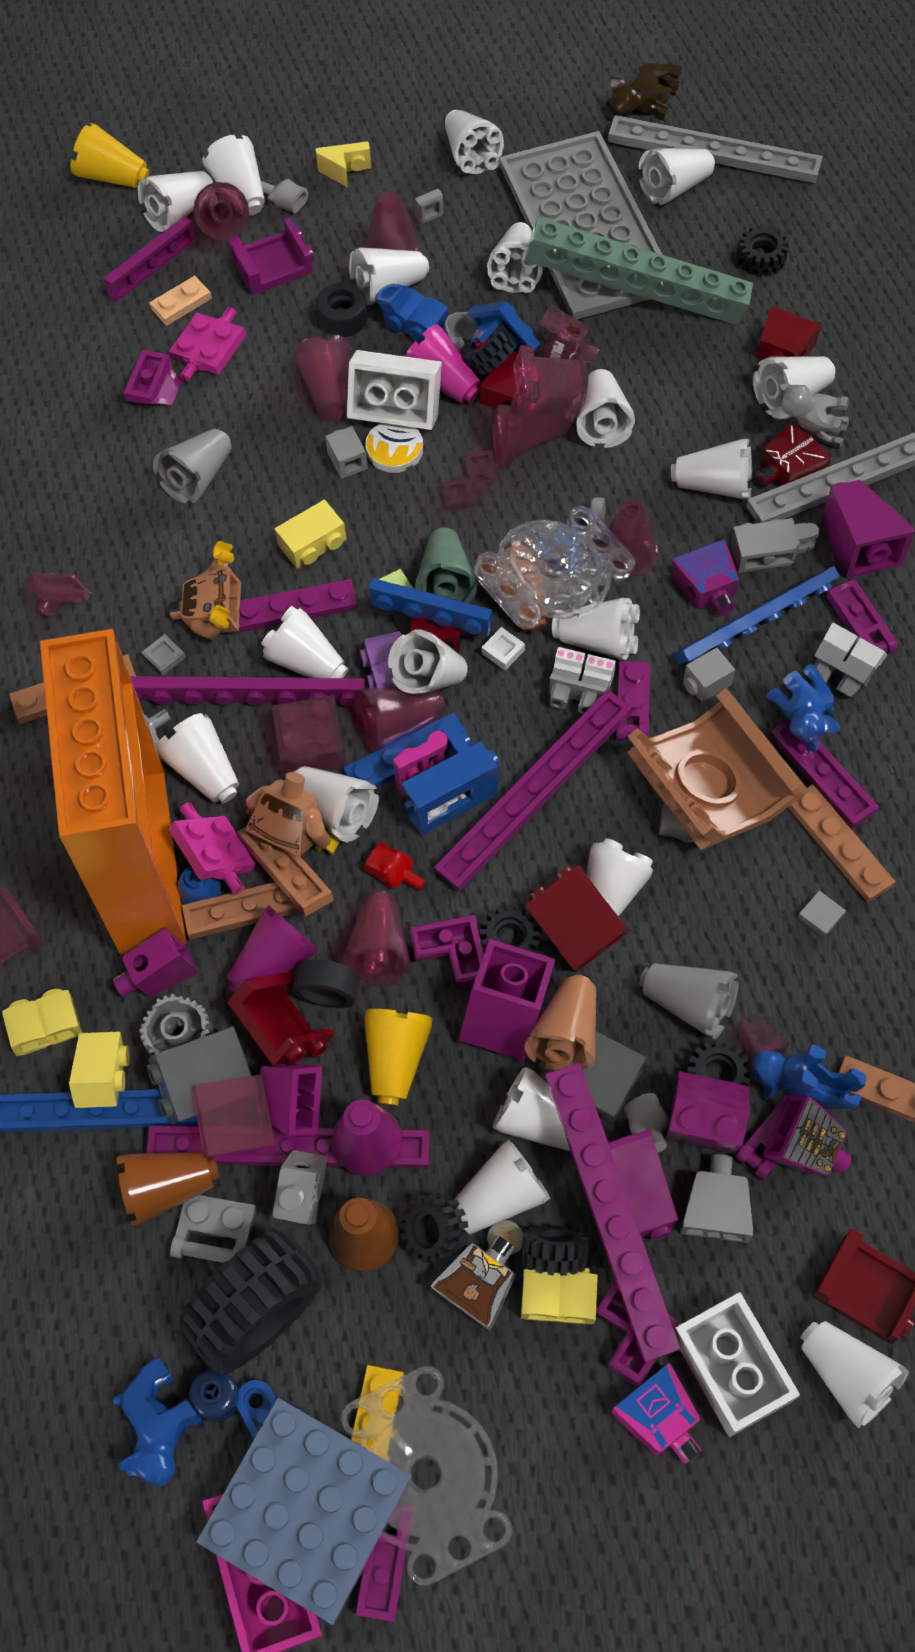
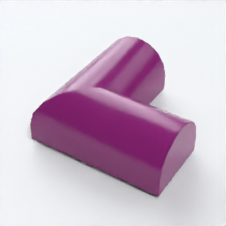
[409,915,484,989]
[596,1281,678,1387]

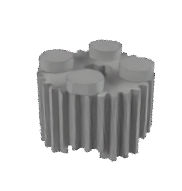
[139,994,214,1057]

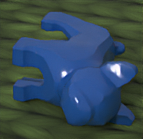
[766,664,840,752]
[751,1044,866,1109]
[112,1358,203,1487]

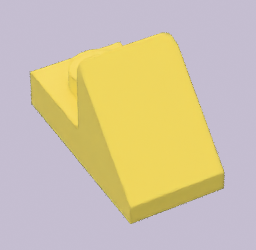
[316,142,371,187]

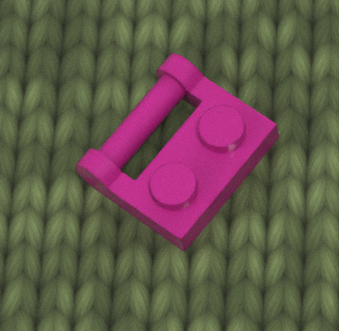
[393,731,448,797]

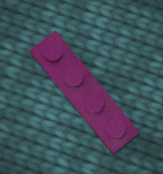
[104,216,196,302]
[238,579,358,633]
[769,720,879,829]

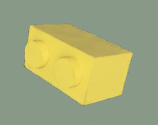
[274,499,346,569]
[69,1032,130,1108]

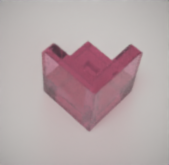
[736,1017,789,1062]

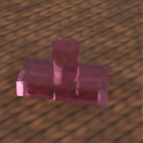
[25,573,91,616]

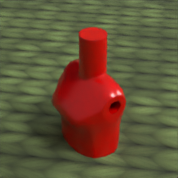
[363,842,426,892]

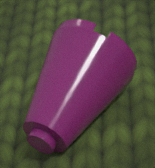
[227,905,318,993]
[332,1100,403,1176]

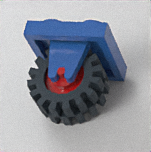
[462,301,540,375]

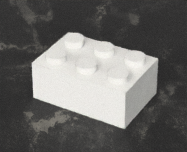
[347,350,442,430]
[674,1292,800,1438]

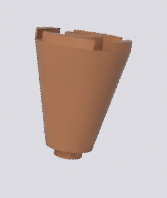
[525,975,596,1072]

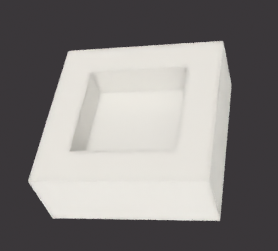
[482,627,525,670]

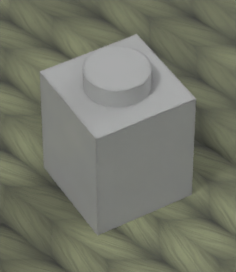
[325,426,368,479]
[683,648,735,702]

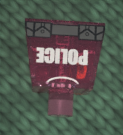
[530,305,600,371]

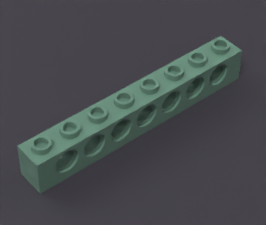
[525,217,753,325]

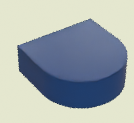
[376,284,411,313]

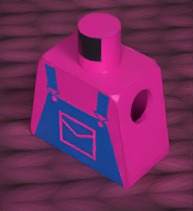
[611,1363,702,1465]

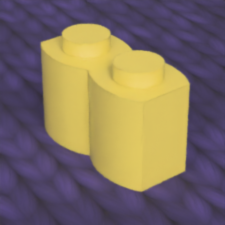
[2,989,82,1056]
[521,1268,598,1324]

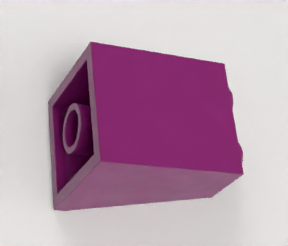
[821,480,915,579]
[459,939,555,1061]
[665,1071,750,1155]
[608,1129,678,1241]

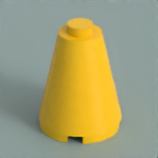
[70,123,149,188]
[364,1009,433,1106]

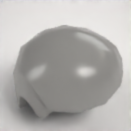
[444,312,478,355]

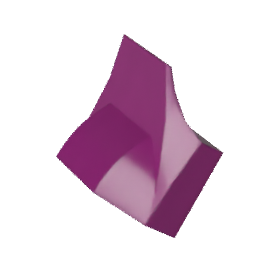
[123,349,182,405]

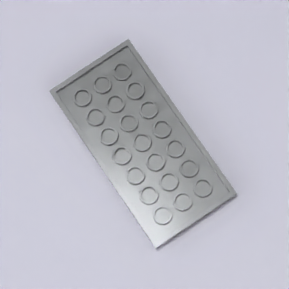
[499,131,662,320]

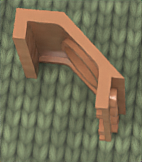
[627,688,809,850]

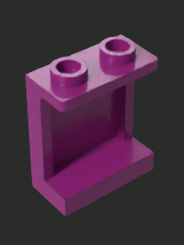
[228,218,314,295]

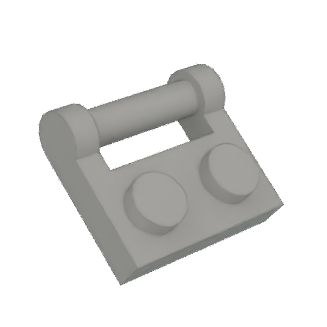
[170,1195,257,1263]

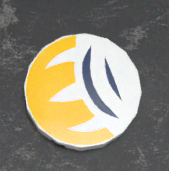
[366,423,423,473]

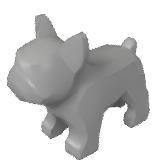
[771,384,849,449]

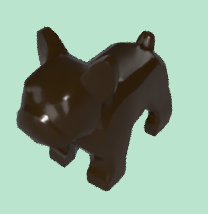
[606,63,682,120]

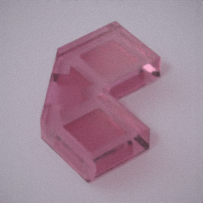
[441,449,498,511]

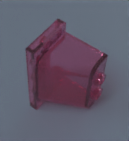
[491,345,588,470]

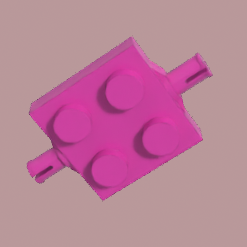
[169,307,246,383]
[169,802,256,895]

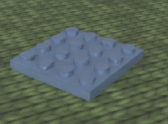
[197,1398,412,1626]

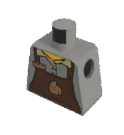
[431,1235,515,1331]

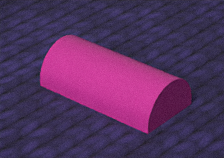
[202,1494,323,1652]

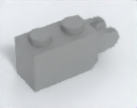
[730,518,820,573]

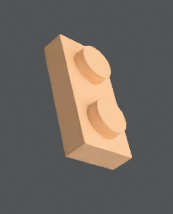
[149,276,212,326]

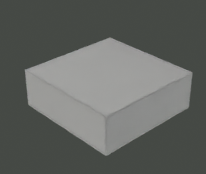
[415,188,444,224]
[141,634,186,676]
[798,891,846,938]

